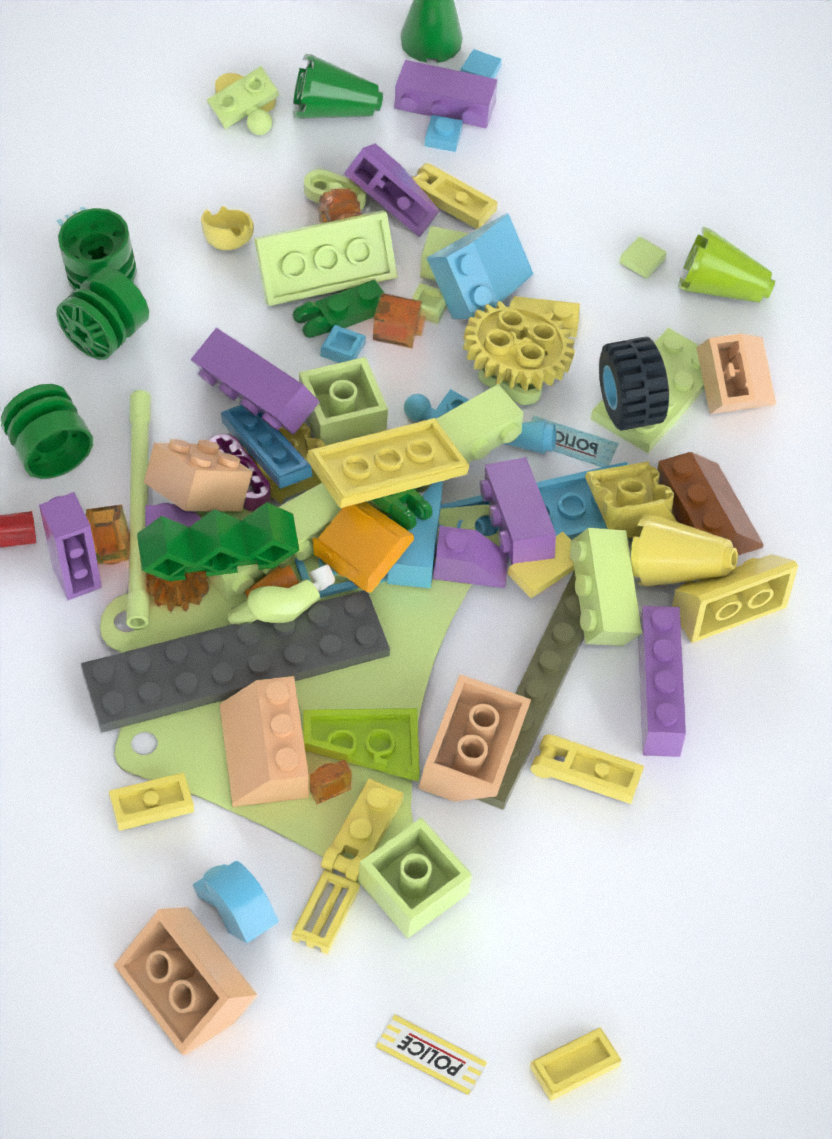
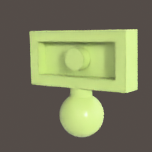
[207,66,280,135]

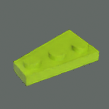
[303,708,420,782]

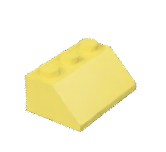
[672,554,798,643]

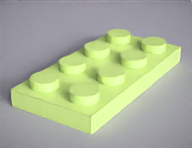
[254,210,398,306]
[591,328,705,453]

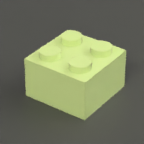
[299,357,388,446]
[358,817,472,939]

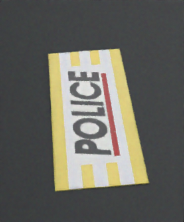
[375,1014,487,1095]

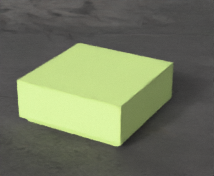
[620,236,667,279]
[407,283,447,324]

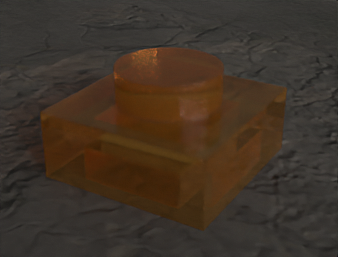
[310,759,352,805]

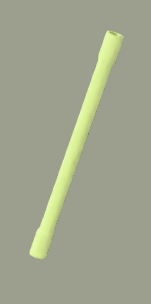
[126,390,151,629]

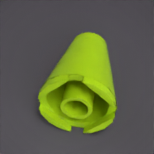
[678,226,776,303]

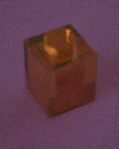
[373,293,426,348]
[85,504,130,565]

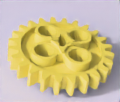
[463,300,575,390]

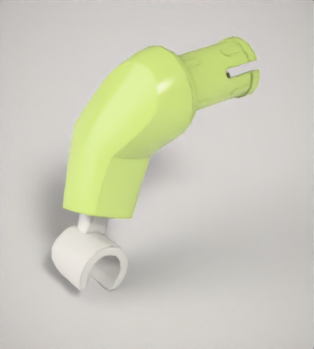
[228,565,335,625]

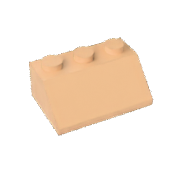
[418,674,531,802]
[219,676,309,807]
[114,907,257,1055]

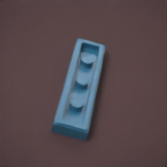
[221,405,313,489]

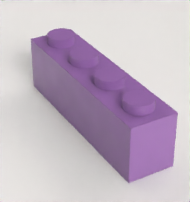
[190,327,320,435]
[638,606,686,757]

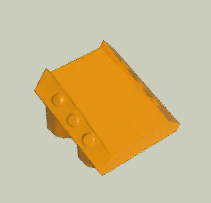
[313,502,414,592]

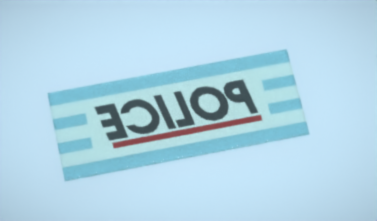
[532,416,619,467]

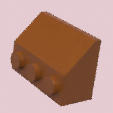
[657,452,764,556]

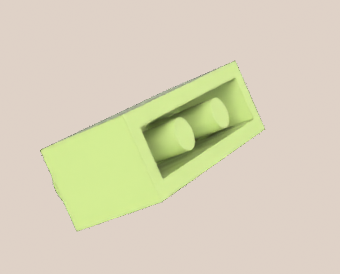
[570,528,642,646]

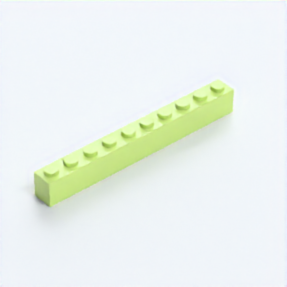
[203,384,523,601]

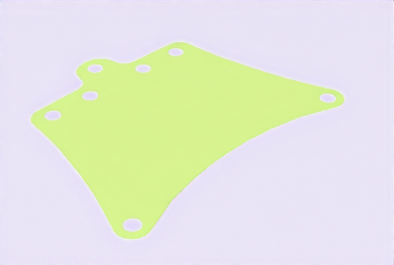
[100,505,500,860]

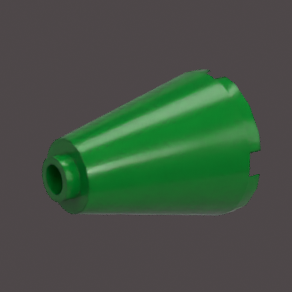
[400,0,463,63]
[293,53,383,119]

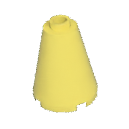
[631,515,738,587]

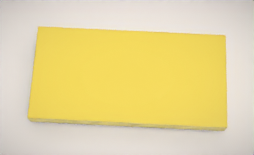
[306,418,469,508]

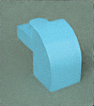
[192,860,279,944]

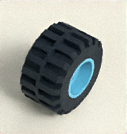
[599,336,669,431]

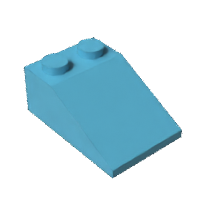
[427,213,534,319]

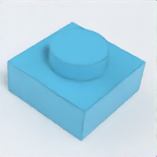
[424,115,463,152]

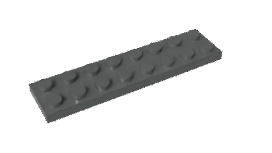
[81,590,390,733]

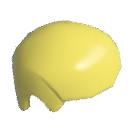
[200,206,254,250]

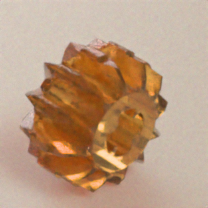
[318,188,363,224]
[146,571,209,613]

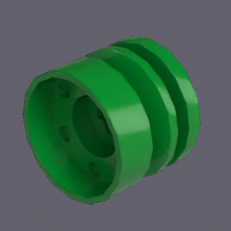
[58,208,137,290]
[56,267,150,360]
[0,383,93,479]

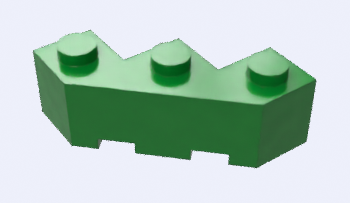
[137,502,300,582]

